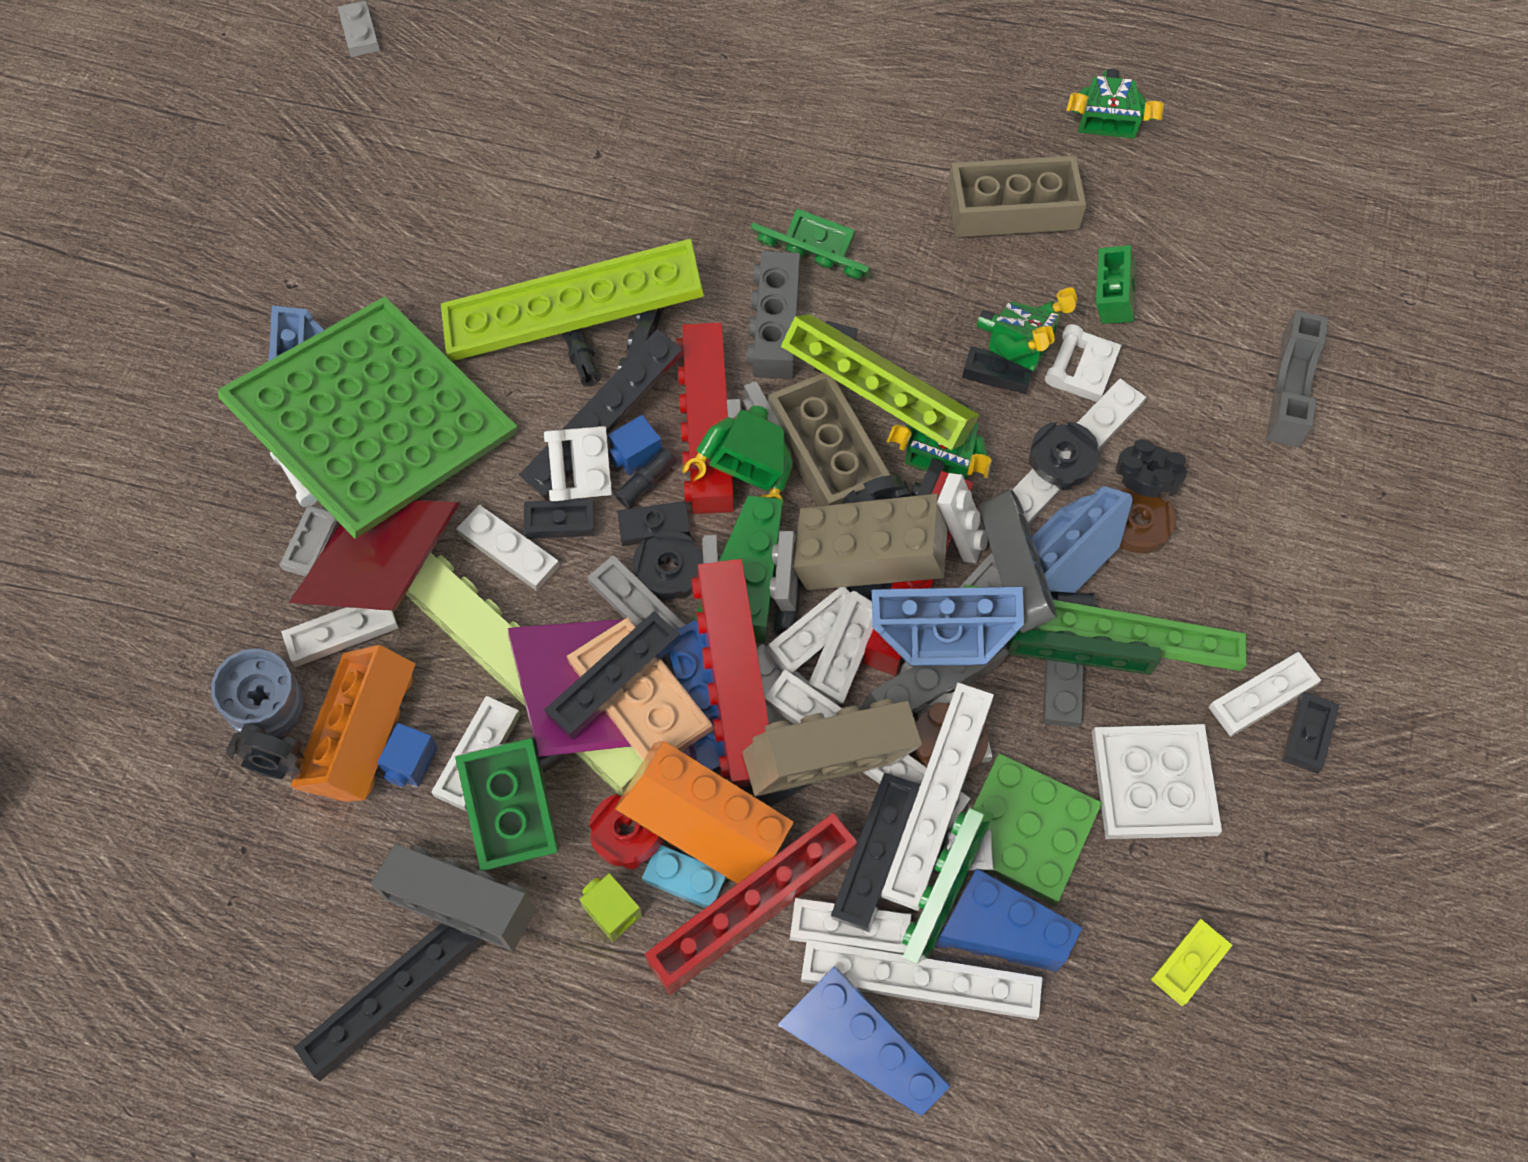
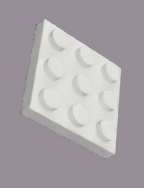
[1092,724,1222,839]

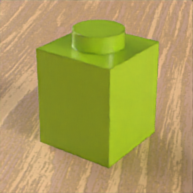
[579,873,642,942]

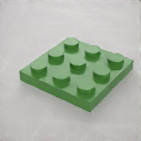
[973,753,1102,905]

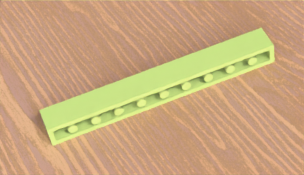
[405,553,643,796]

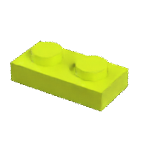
[1150,919,1232,1007]

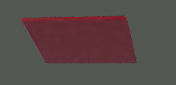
[289,500,461,611]

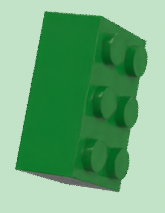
[455,737,560,871]

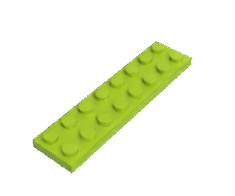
[441,239,704,362]

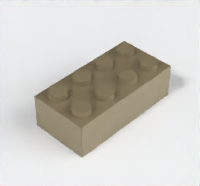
[947,155,1086,237]
[768,373,890,507]
[793,494,947,590]
[742,699,922,796]

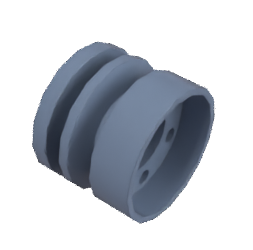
[211,648,304,738]

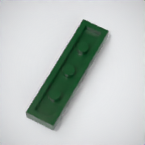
[1007,627,1161,675]

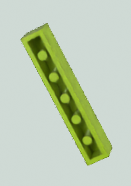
[781,314,980,450]

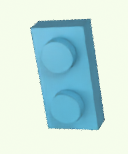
[642,845,727,908]

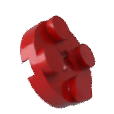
[589,794,664,869]

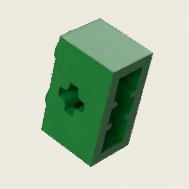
[1096,245,1136,324]

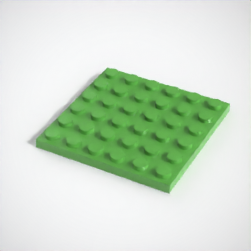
[218,296,517,539]

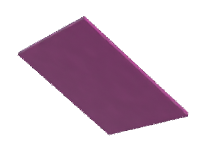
[508,619,631,757]

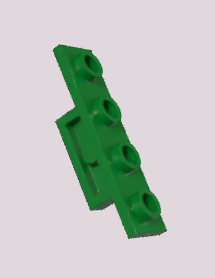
[750,209,873,280]

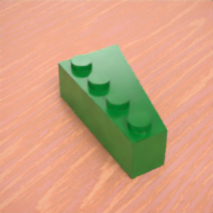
[694,496,783,644]

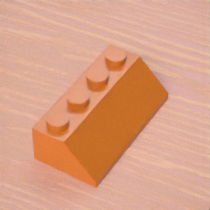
[290,645,415,802]
[615,741,794,884]

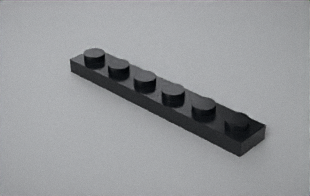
[519,329,684,500]
[293,923,485,1081]

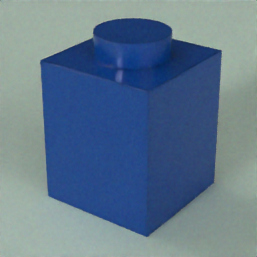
[608,415,662,476]
[377,723,438,787]

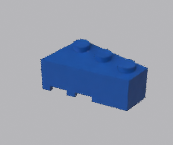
[935,868,1082,972]

